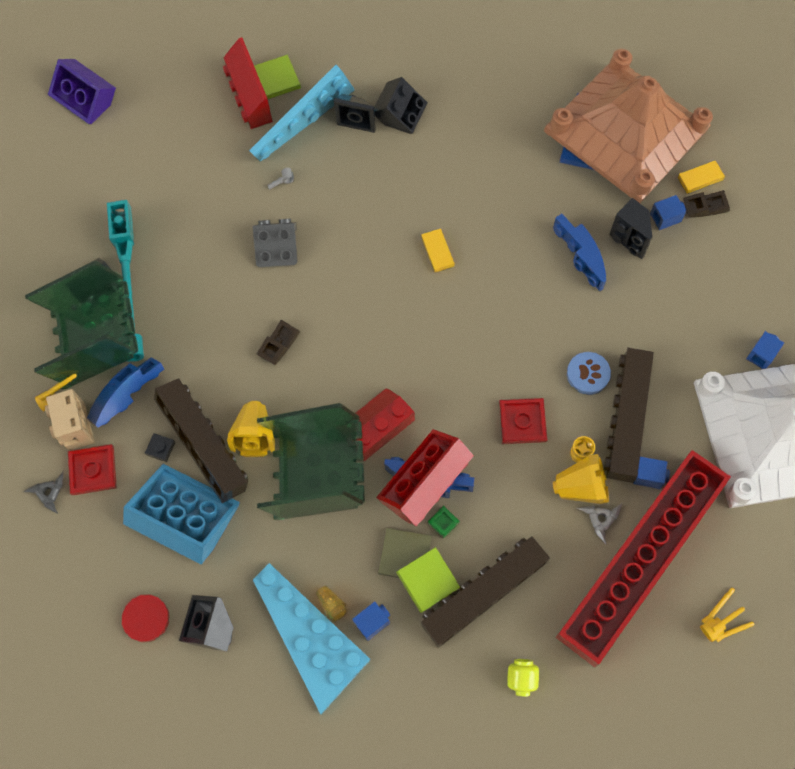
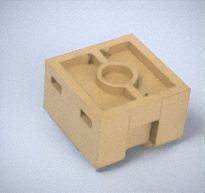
[45,389,95,451]

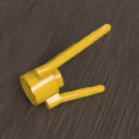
[35,372,77,412]
[700,588,754,642]

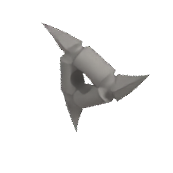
[577,503,622,545]

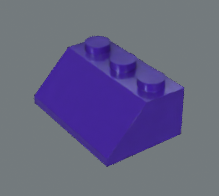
[48,59,116,124]

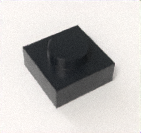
[145,433,176,462]

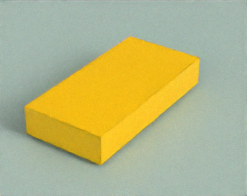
[678,160,725,194]
[421,228,455,272]

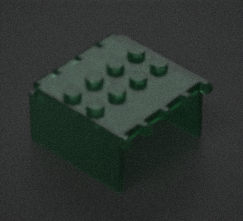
[25,260,138,389]
[257,403,365,520]

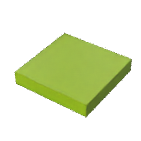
[254,54,301,99]
[396,547,460,613]

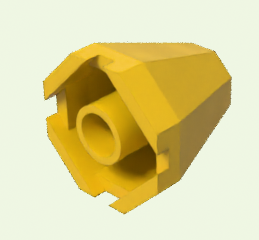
[227,401,275,457]
[553,454,609,504]

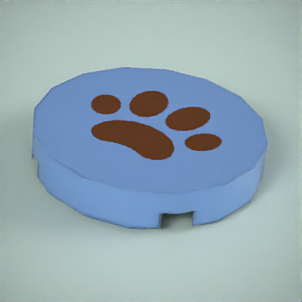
[566,352,611,395]

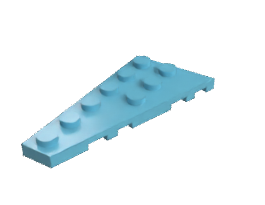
[249,65,355,161]
[253,563,370,715]

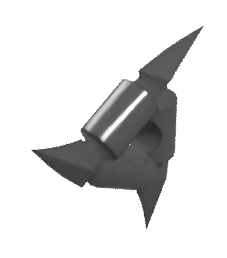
[23,470,64,514]

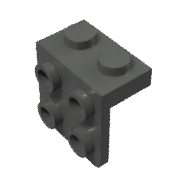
[253,218,298,267]

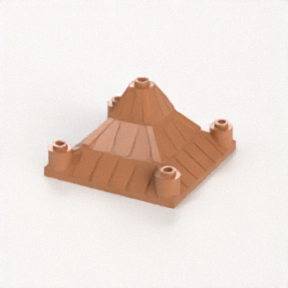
[544,49,713,203]

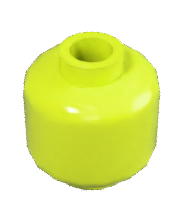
[507,659,539,696]

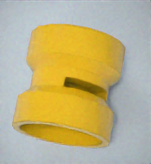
[570,436,595,463]

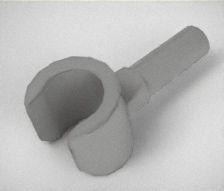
[267,168,294,190]

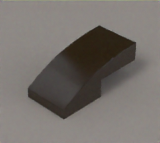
[683,190,730,217]
[257,320,300,365]

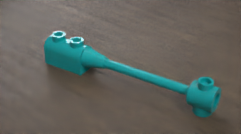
[107,200,144,362]

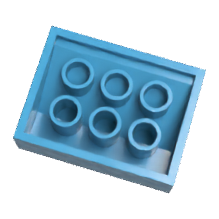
[123,464,240,565]

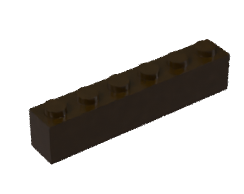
[604,347,654,483]
[154,378,248,503]
[421,536,550,648]

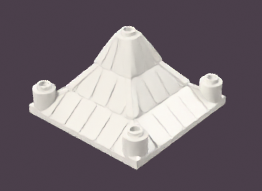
[694,364,795,508]

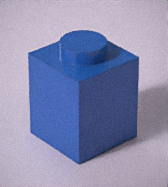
[650,195,686,230]
[746,331,784,369]
[633,456,670,489]
[352,601,390,641]

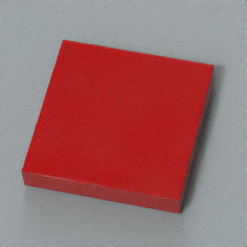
[499,398,547,444]
[68,444,117,496]

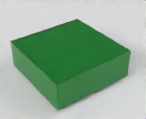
[428,505,460,538]

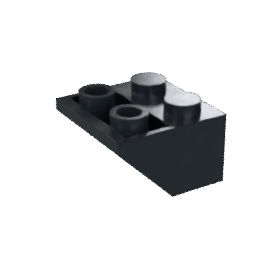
[374,77,428,134]
[609,198,653,259]

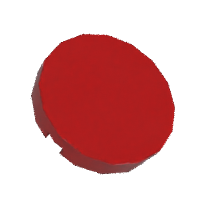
[122,594,170,642]

